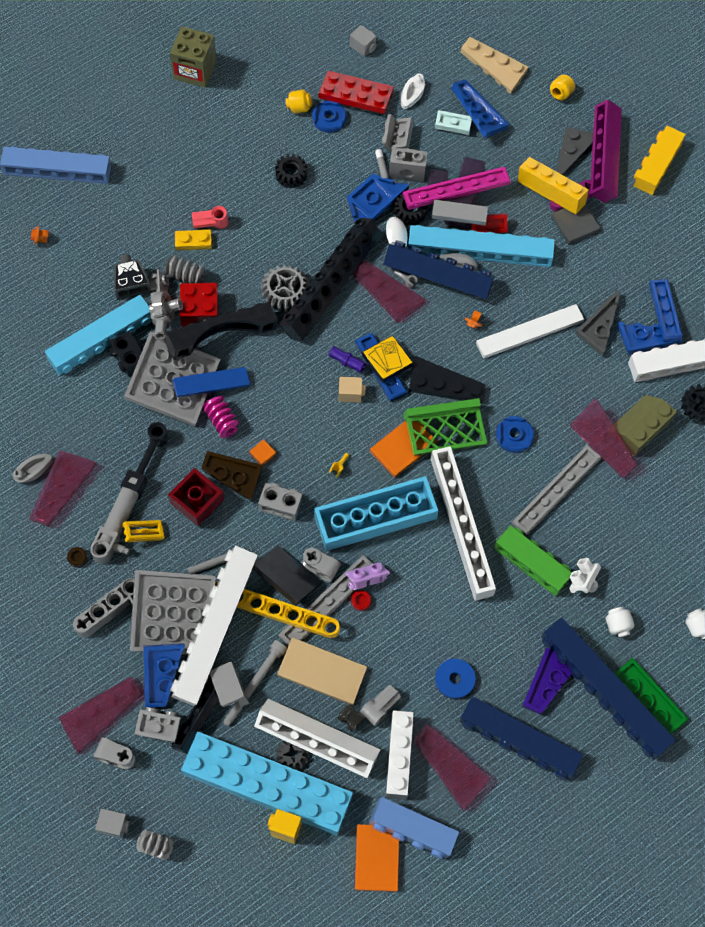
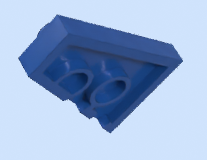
[617,322,682,355]
[143,643,185,708]

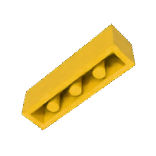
[633,126,686,195]
[518,157,588,215]

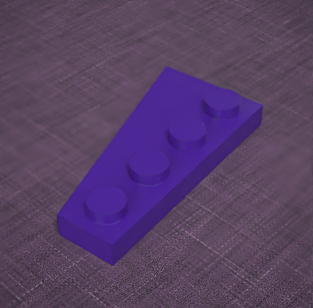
[522,647,571,715]

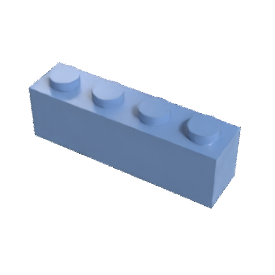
[369,797,459,859]

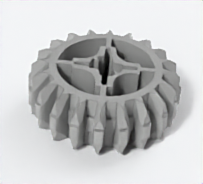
[261,264,309,312]

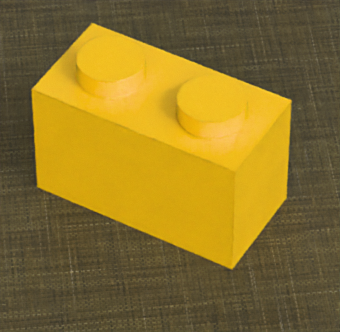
[267,809,302,844]

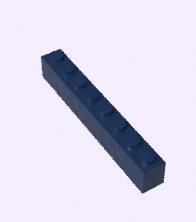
[541,617,675,760]

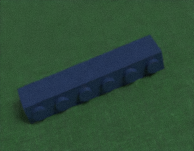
[383,240,495,299]
[459,696,583,780]

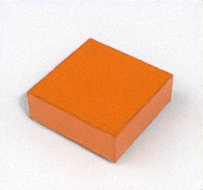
[249,439,276,466]

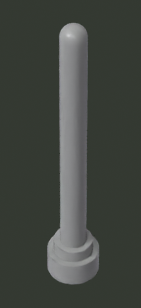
[224,640,287,726]

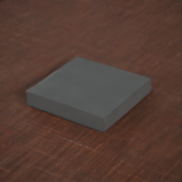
[551,205,600,244]

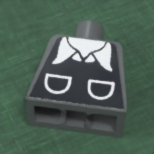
[114,254,151,300]

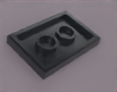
[252,545,322,606]

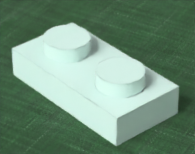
[435,110,472,135]

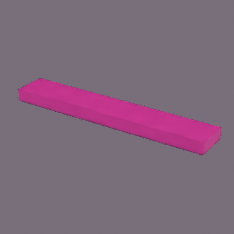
[403,167,511,210]

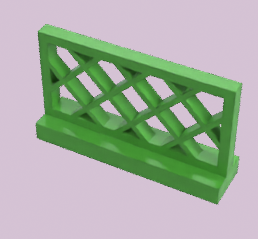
[403,398,487,456]

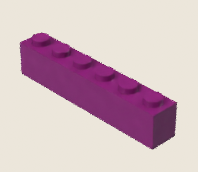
[590,99,622,203]

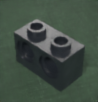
[109,331,142,377]

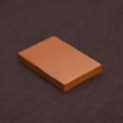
[370,421,438,478]
[355,824,399,892]

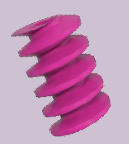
[202,396,239,438]

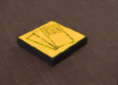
[361,335,413,383]

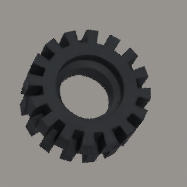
[275,154,307,188]
[394,193,427,226]

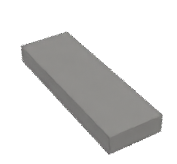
[432,200,488,225]

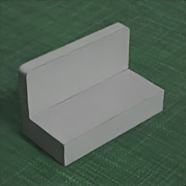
[210,662,249,707]

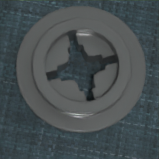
[276,740,309,770]

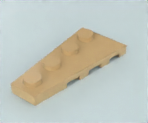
[460,37,528,94]

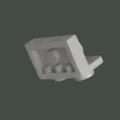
[134,707,182,743]

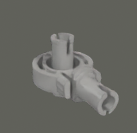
[149,291,183,340]

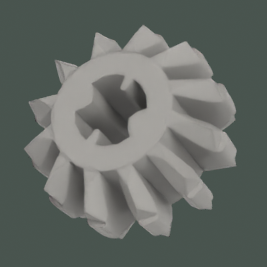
[136,830,174,860]

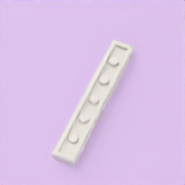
[476,304,584,359]

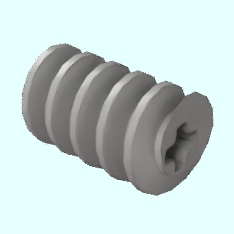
[164,255,204,283]

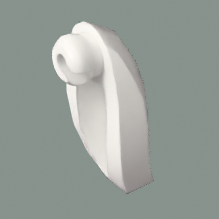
[401,74,425,109]
[386,217,407,246]

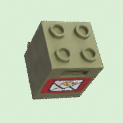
[170,26,217,88]

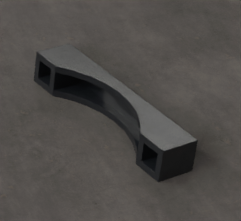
[165,302,278,360]

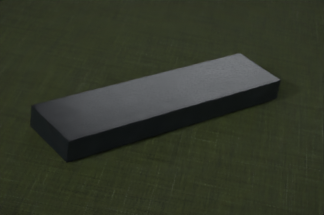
[171,679,219,753]

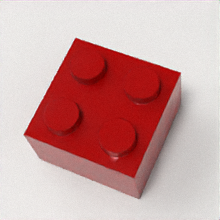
[180,283,218,327]

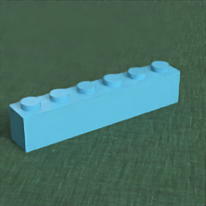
[45,295,152,376]

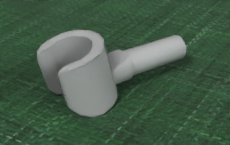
[394,269,418,288]

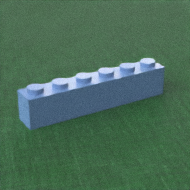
[0,146,111,184]

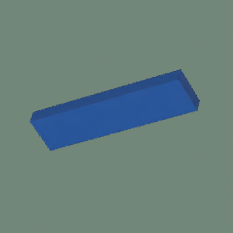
[649,279,682,342]
[355,333,407,402]
[172,367,250,398]

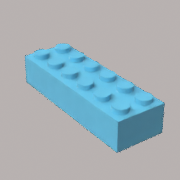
[314,476,438,551]

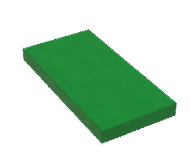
[614,658,688,734]

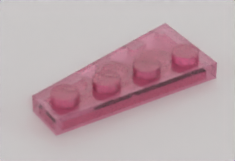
[352,260,426,323]
[569,398,638,478]
[29,450,96,527]
[58,677,142,754]
[414,724,491,811]

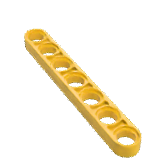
[215,581,340,638]

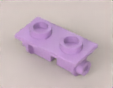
[345,562,390,590]

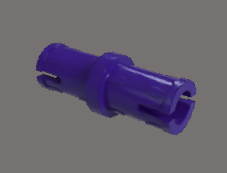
[329,346,366,373]

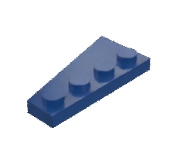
[451,79,510,138]

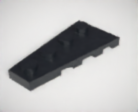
[408,356,486,404]

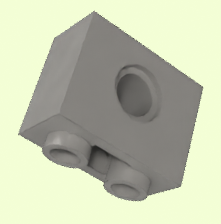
[389,147,427,182]

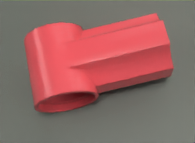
[192,206,229,229]

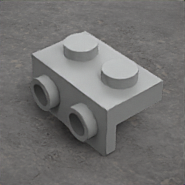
[382,114,414,153]

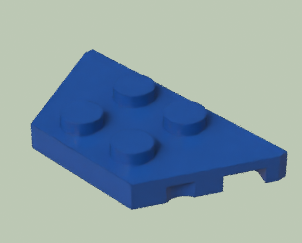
[347,174,409,222]

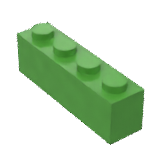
[494,525,572,597]

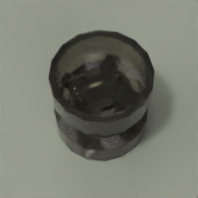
[337,703,366,732]

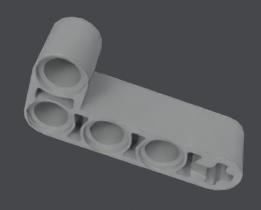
[73,578,134,638]

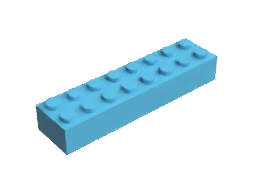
[181,731,353,836]

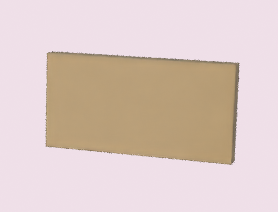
[277,638,367,705]

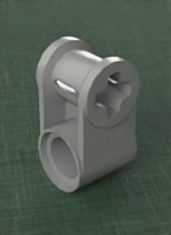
[302,548,341,582]
[93,737,136,770]

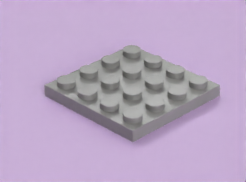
[123,331,220,427]
[129,570,216,655]

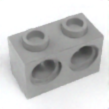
[258,483,303,522]

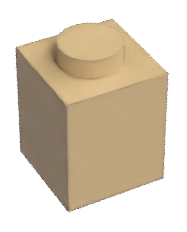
[339,377,366,403]

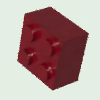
[168,468,225,527]

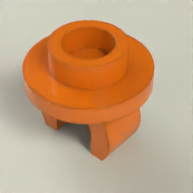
[31,226,49,244]
[464,310,482,329]

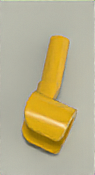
[329,453,349,477]

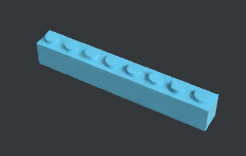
[408,225,554,267]

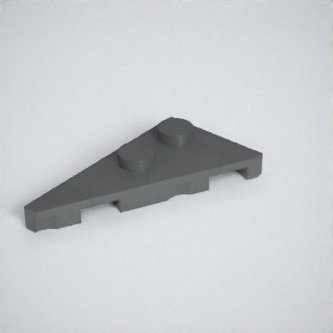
[556,127,593,176]
[575,290,620,356]

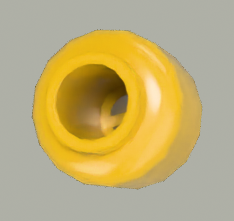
[550,75,575,100]
[286,89,312,114]

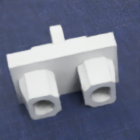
[569,558,601,593]

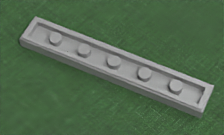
[511,445,601,536]
[279,555,373,646]

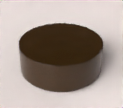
[67,547,88,568]

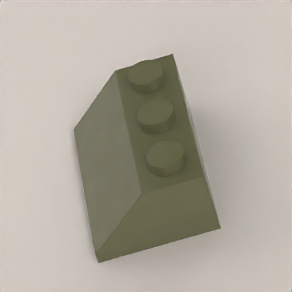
[607,395,677,456]

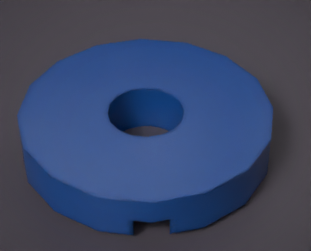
[312,101,346,133]
[496,416,534,453]
[435,658,476,700]

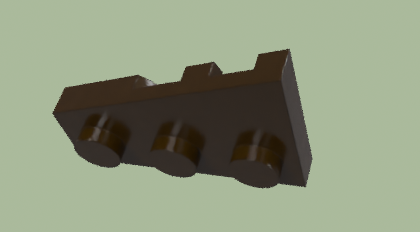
[202,451,263,502]

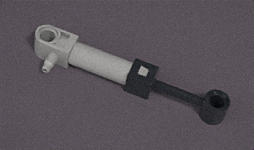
[90,422,168,564]

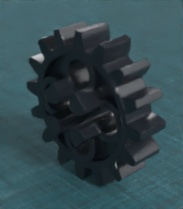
[681,384,705,424]

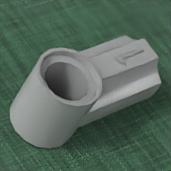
[360,685,401,726]

